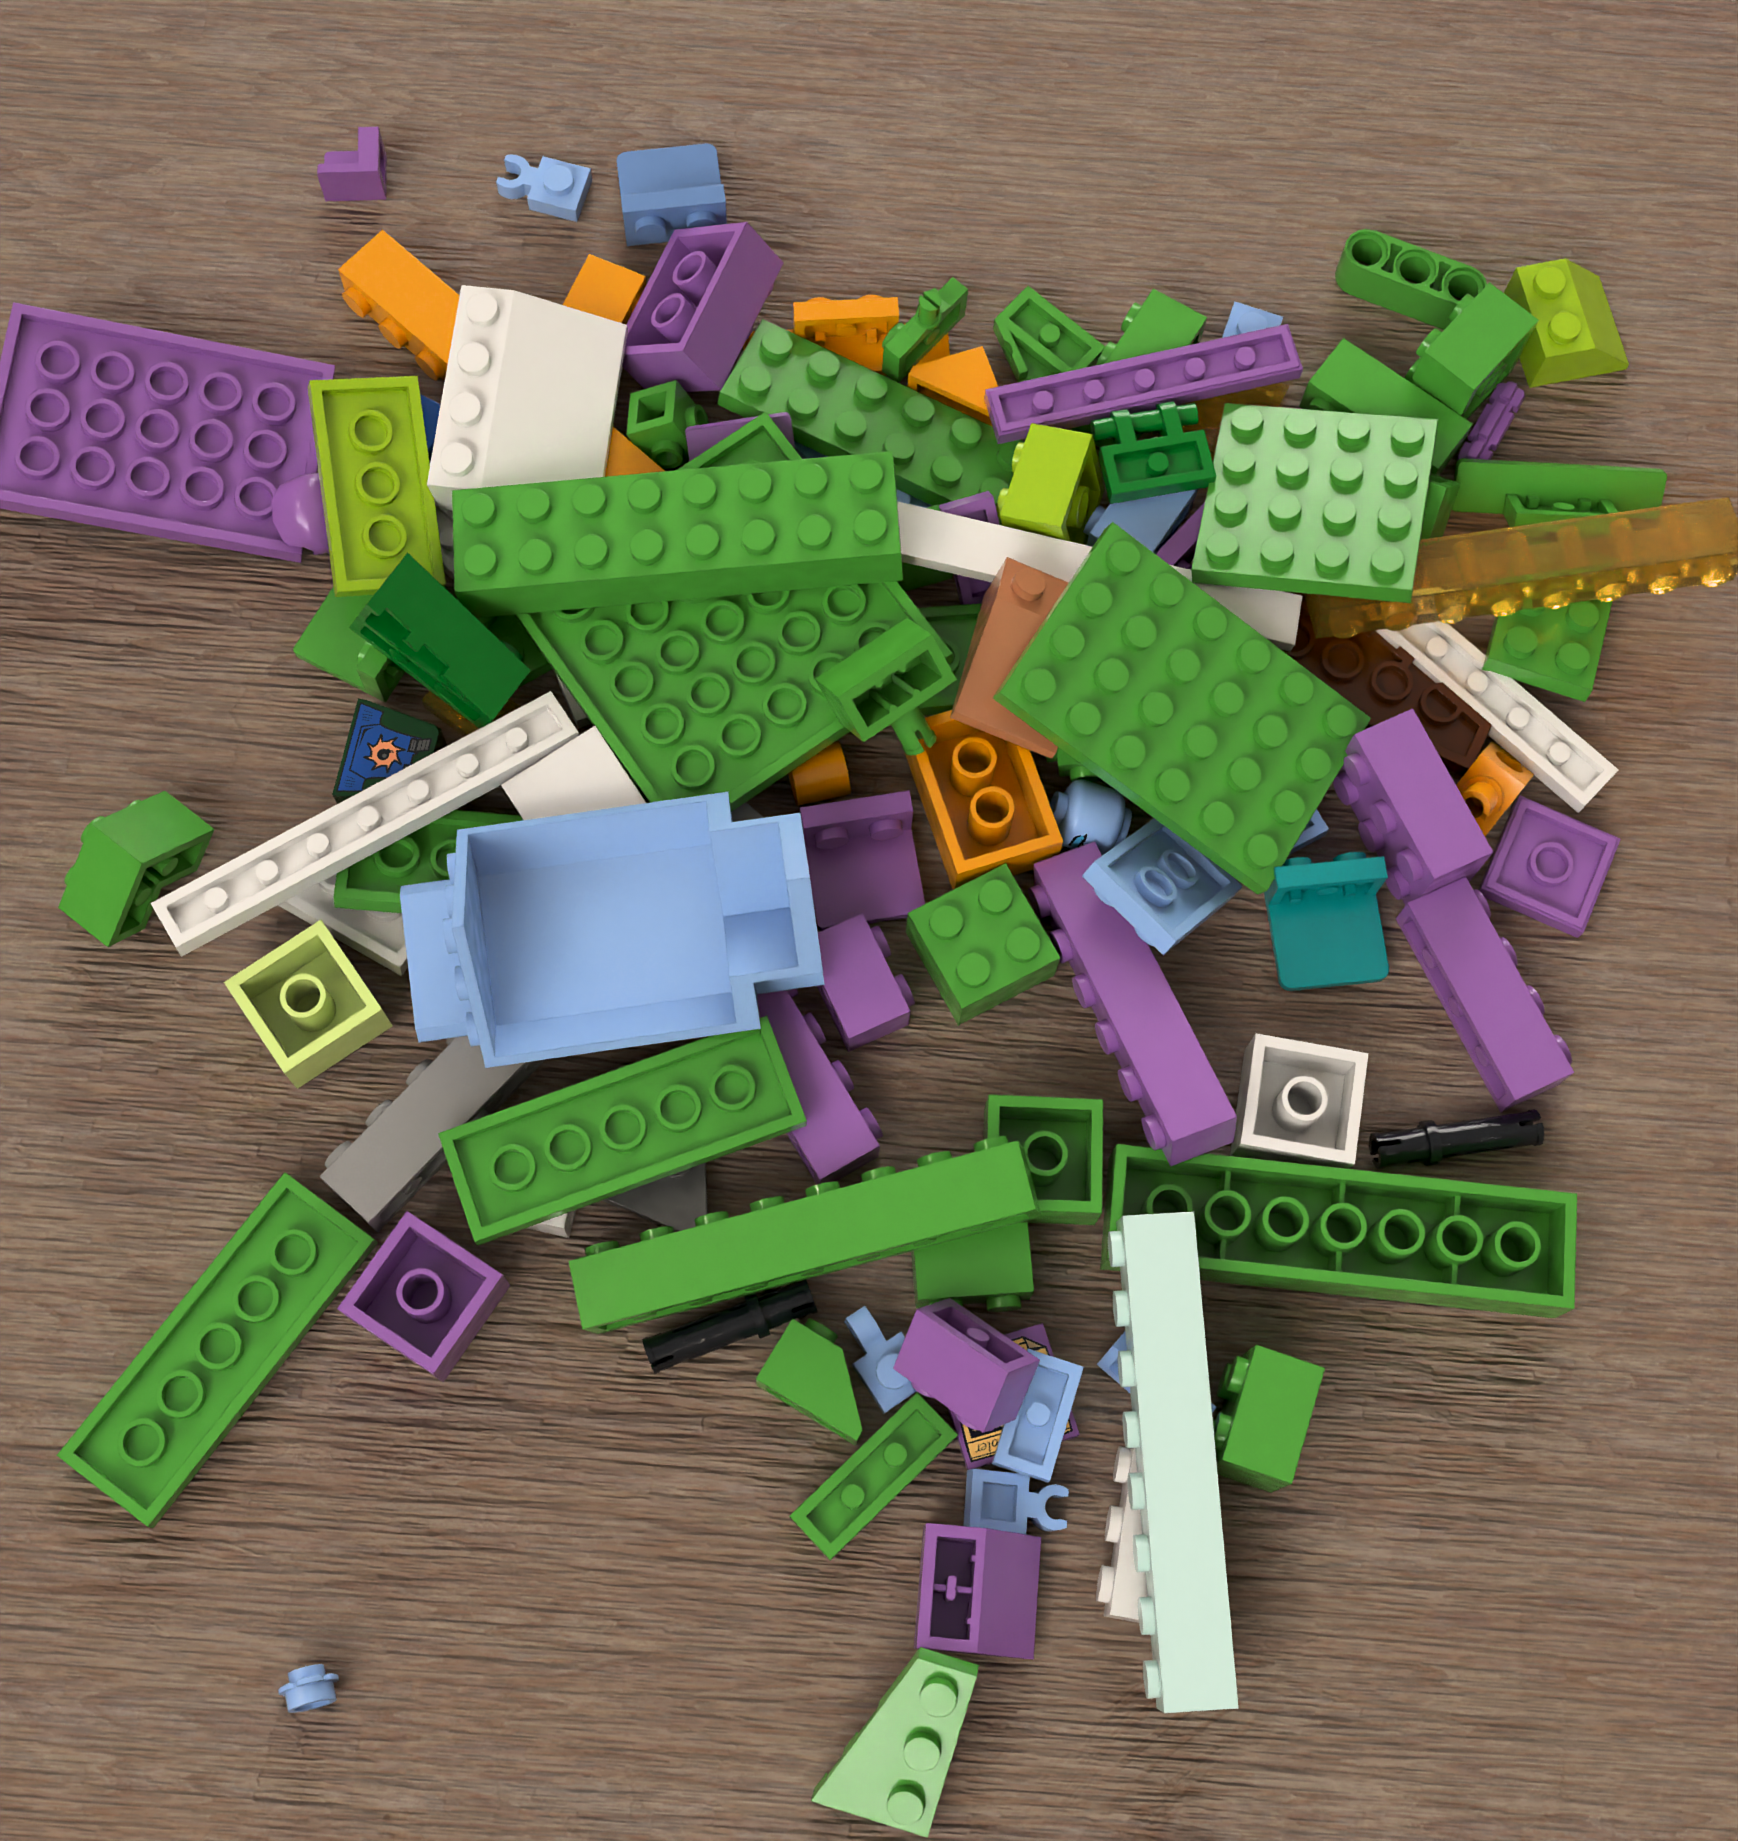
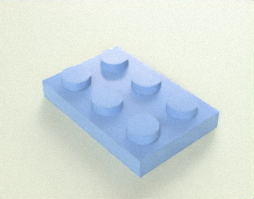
[1082,818,1243,956]

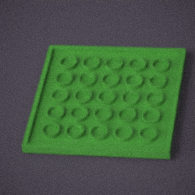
[514,411,953,812]

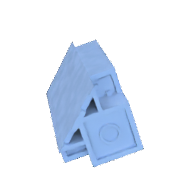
[400,792,825,1068]

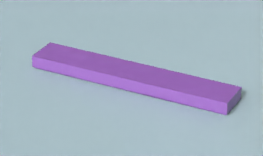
[984,324,1303,444]

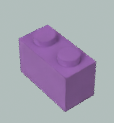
[817,913,915,1052]
[893,1298,1040,1433]

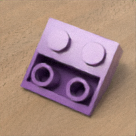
[914,1523,1041,1660]

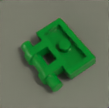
[1090,401,1217,504]

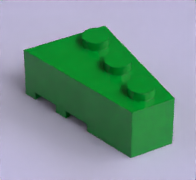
[349,552,531,729]

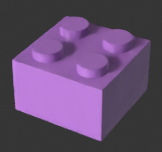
[337,1211,511,1382]

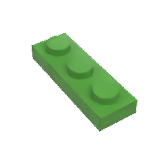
[789,1392,958,1561]

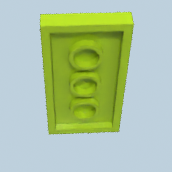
[307,376,446,597]

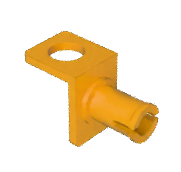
[1456,742,1534,836]

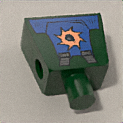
[332,698,447,804]

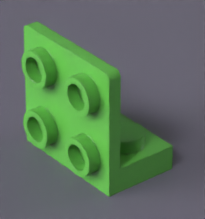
[293,586,405,703]

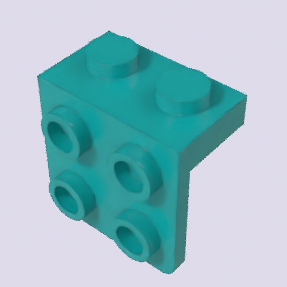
[1264,852,1389,991]

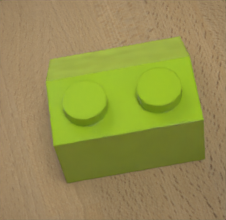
[1504,258,1629,388]
[996,423,1105,545]

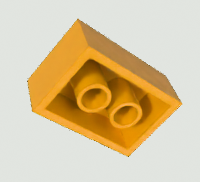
[904,710,1063,890]

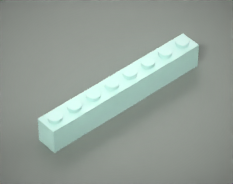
[1108,1211,1239,1713]

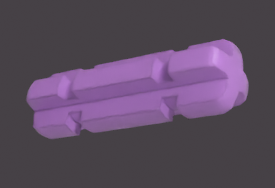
[1457,381,1525,461]

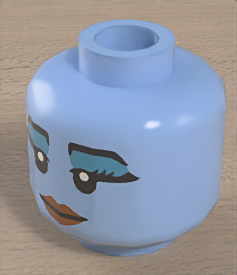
[1049,779,1132,855]

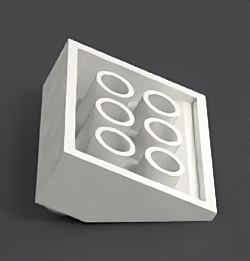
[427,285,628,511]

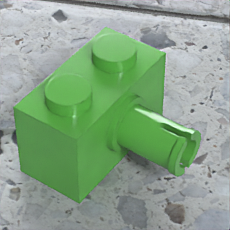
[815,618,957,756]

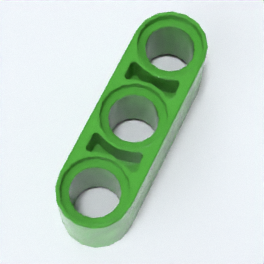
[1335,229,1487,330]

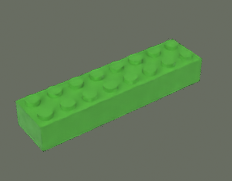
[452,451,904,618]
[1100,1144,1577,1318]

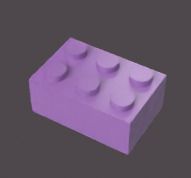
[622,222,784,392]
[1333,708,1493,905]

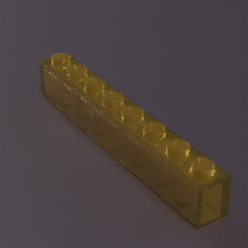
[1304,497,1738,638]

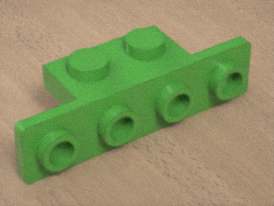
[1452,458,1667,543]

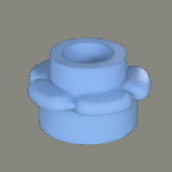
[278,1664,339,1713]

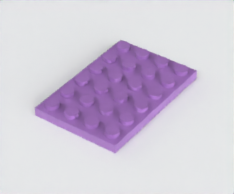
[0,302,335,563]

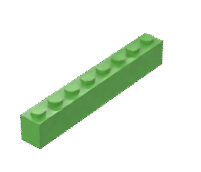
[568,1136,1042,1334]

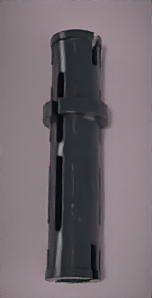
[1369,1109,1544,1169]
[642,1279,818,1374]

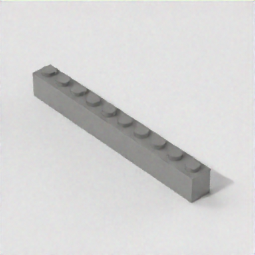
[319,802,764,1232]

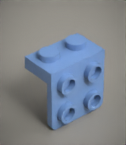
[616,143,727,246]

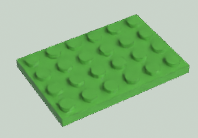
[993,522,1371,895]

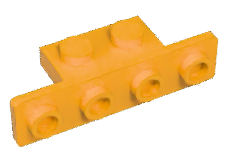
[743,295,950,376]

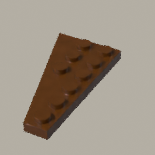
[1282,591,1492,776]

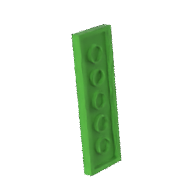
[717,319,1024,526]
[438,1015,807,1246]
[56,1172,378,1528]

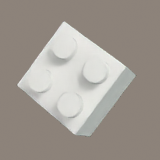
[1230,1033,1369,1169]

